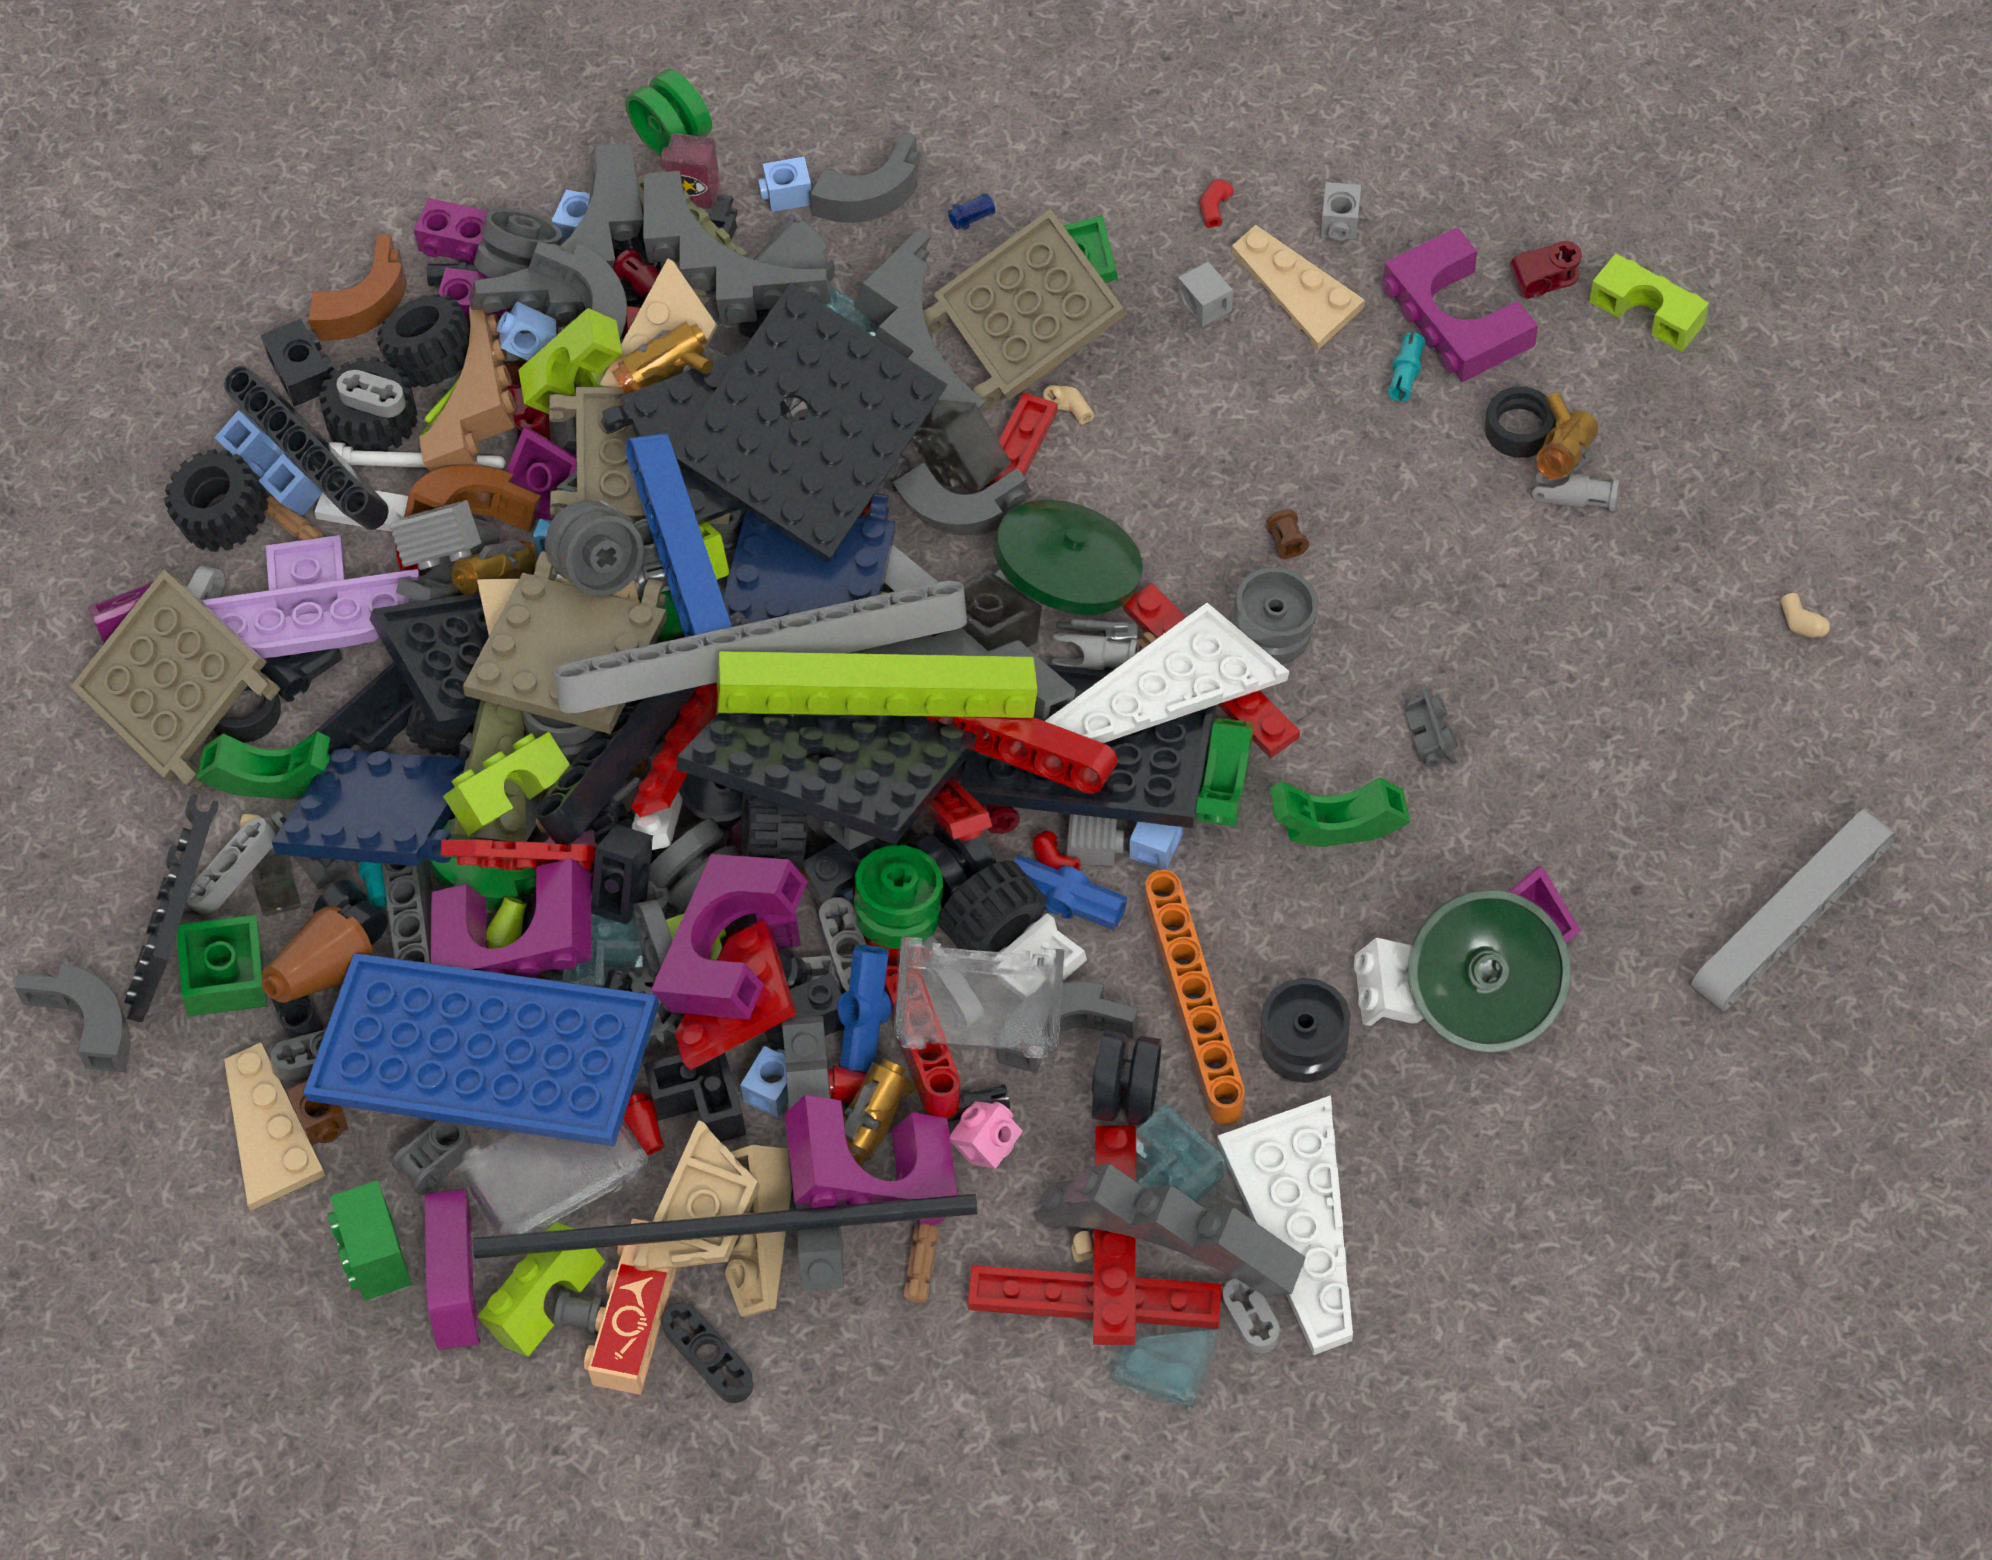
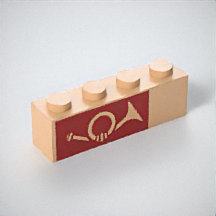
[584,1218,677,1395]

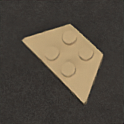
[600,259,718,388]
[633,1120,760,1271]

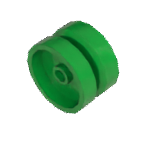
[625,69,712,161]
[854,845,943,948]

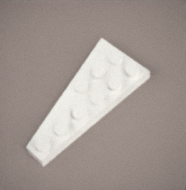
[1045,603,1289,743]
[1217,1095,1353,1355]

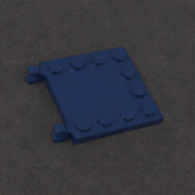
[723,493,896,627]
[272,749,467,866]

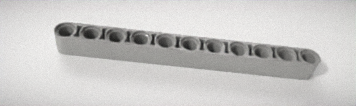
[554,581,967,713]

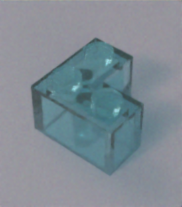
[562,913,644,988]
[1136,1104,1224,1203]

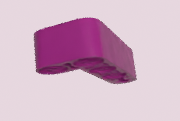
[424,1188,481,1350]

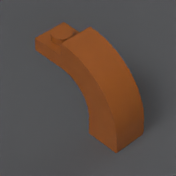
[309,234,407,341]
[404,465,541,532]

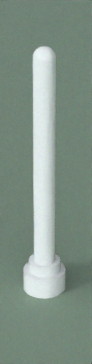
[329,442,506,470]

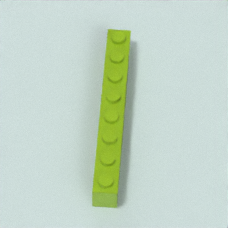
[717,651,1037,718]

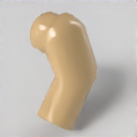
[1780,593,1830,638]

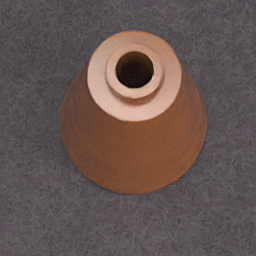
[262,906,373,1003]

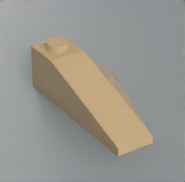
[725,1145,792,1317]

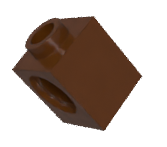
[286,1081,349,1146]

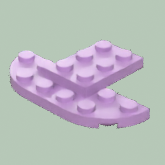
[202,535,420,658]

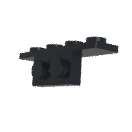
[310,661,416,755]

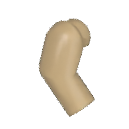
[1043,385,1095,425]

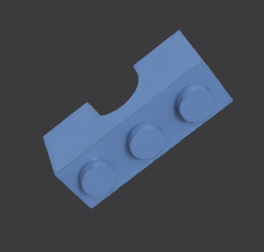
[214,410,323,516]

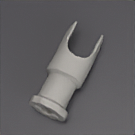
[1532,470,1620,512]
[1051,633,1140,670]

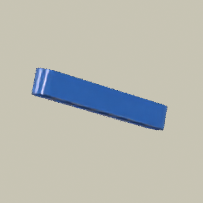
[626,433,732,637]

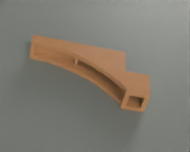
[419,306,517,472]

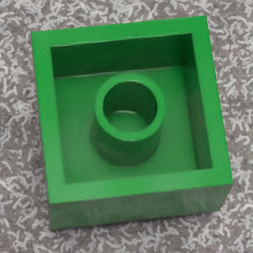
[177,915,268,1017]
[327,1180,412,1301]

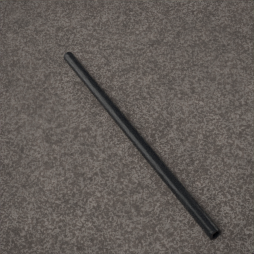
[473,1193,978,1259]

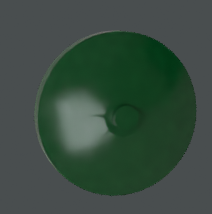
[994,500,1143,614]
[1407,890,1571,1052]

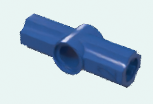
[1013,855,1127,930]
[837,945,891,1072]

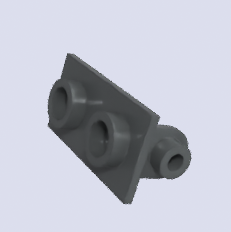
[1404,684,1458,767]

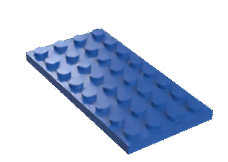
[303,953,660,1147]

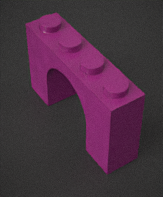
[1382,227,1538,382]
[651,854,808,1020]
[431,858,591,978]
[785,1095,957,1226]

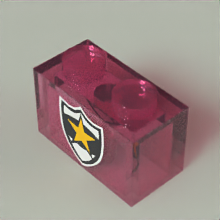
[661,133,720,209]

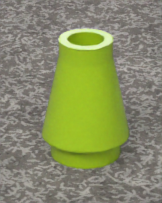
[486,896,527,949]

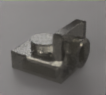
[252,854,301,917]

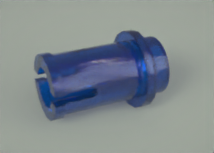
[948,193,996,230]

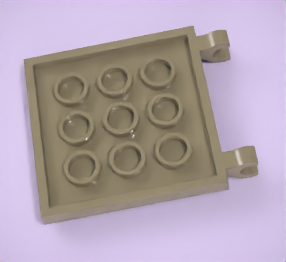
[923,208,1128,410]
[549,387,730,524]
[463,551,667,734]
[70,569,280,790]

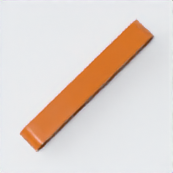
[1145,869,1245,1125]

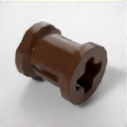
[1266,509,1309,559]

